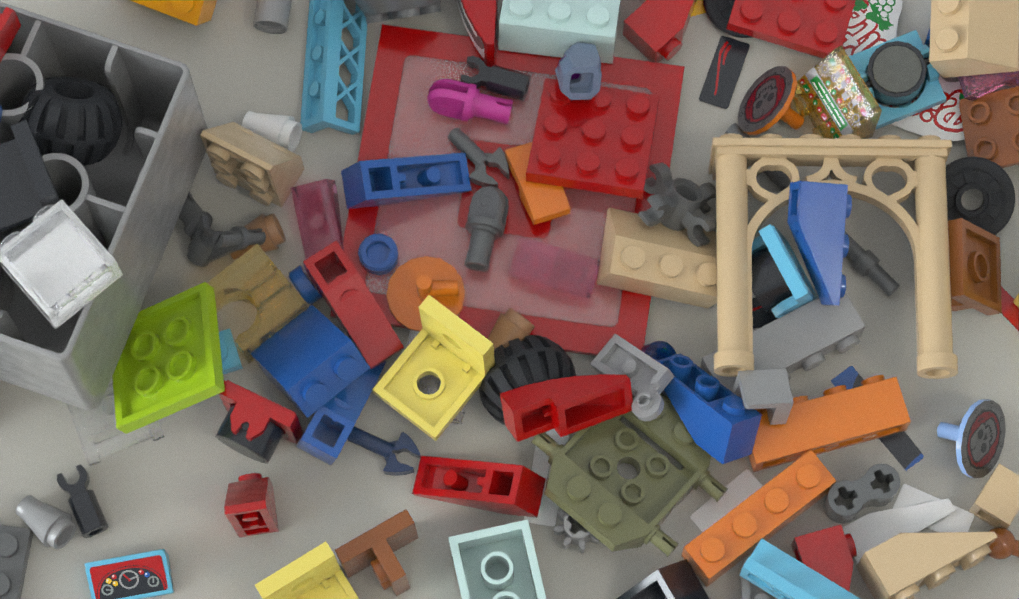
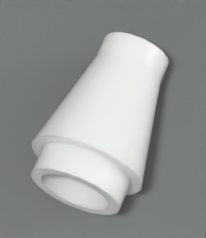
[242,111,302,152]

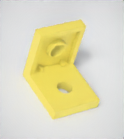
[372,295,495,441]
[255,541,359,599]

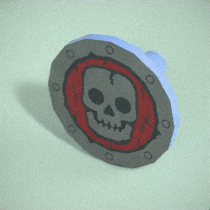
[937,399,1006,479]

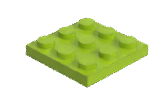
[112,282,225,434]

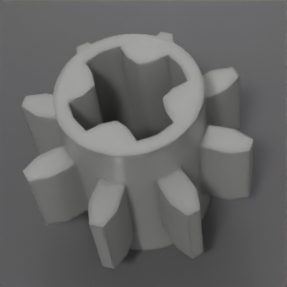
[554,510,600,553]

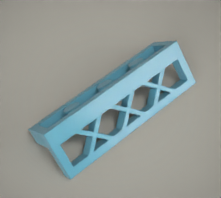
[300,0,367,135]
[739,538,860,599]

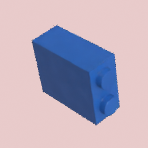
[250,305,370,418]

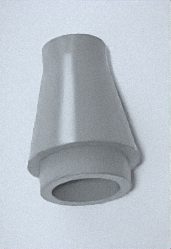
[16,495,76,549]

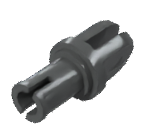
[464,186,509,272]

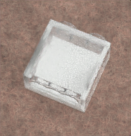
[0,199,123,329]

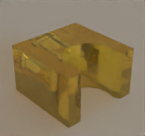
[207,244,308,363]

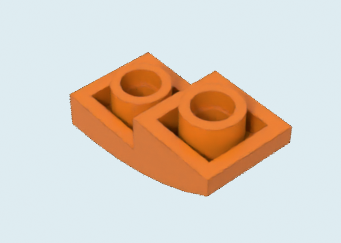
[505,142,571,225]

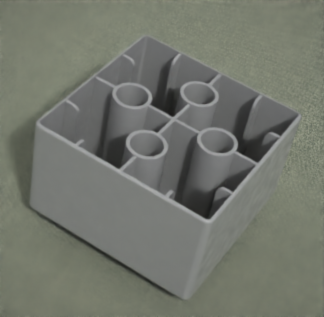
[0,2,208,410]

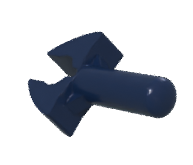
[347,427,421,476]

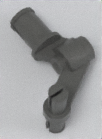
[179,192,266,267]

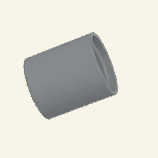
[253,0,292,34]

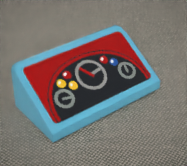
[85,549,174,599]

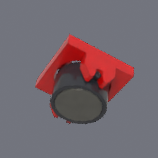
[215,380,303,464]

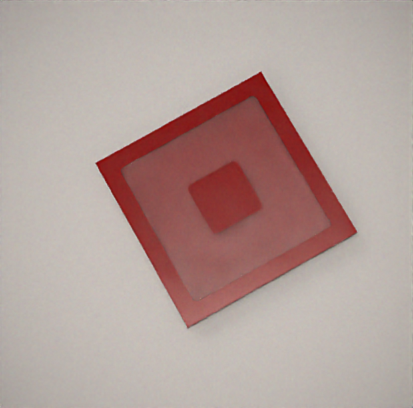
[330,24,685,356]

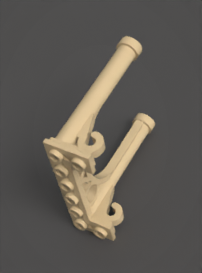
[708,133,958,379]

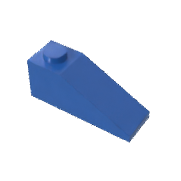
[341,153,472,209]

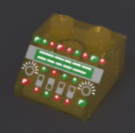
[793,45,882,139]

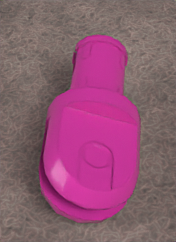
[427,79,513,125]

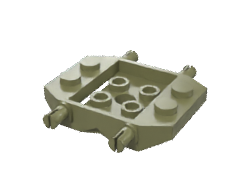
[531,392,728,557]

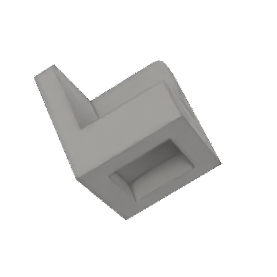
[732,368,794,425]

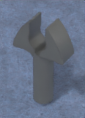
[448,128,509,188]

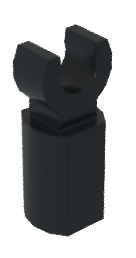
[460,56,531,101]
[57,464,109,538]

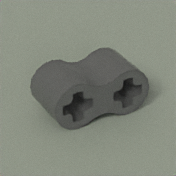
[824,464,901,524]

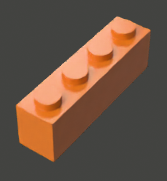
[748,375,911,472]
[681,450,836,587]

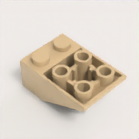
[200,122,305,208]
[856,532,997,599]

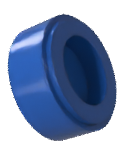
[358,234,398,275]
[288,265,322,305]

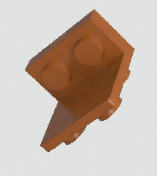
[959,86,1019,168]

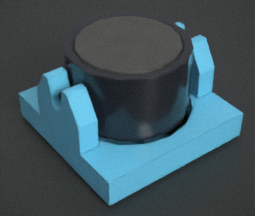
[844,30,946,131]
[752,224,818,318]

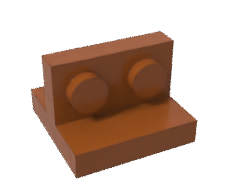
[948,218,1002,316]
[335,509,418,596]

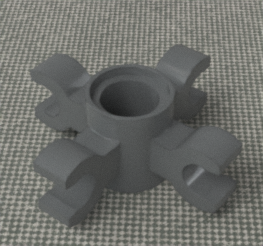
[638,162,716,247]

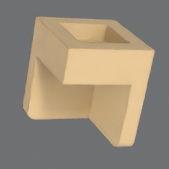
[969,463,1019,529]

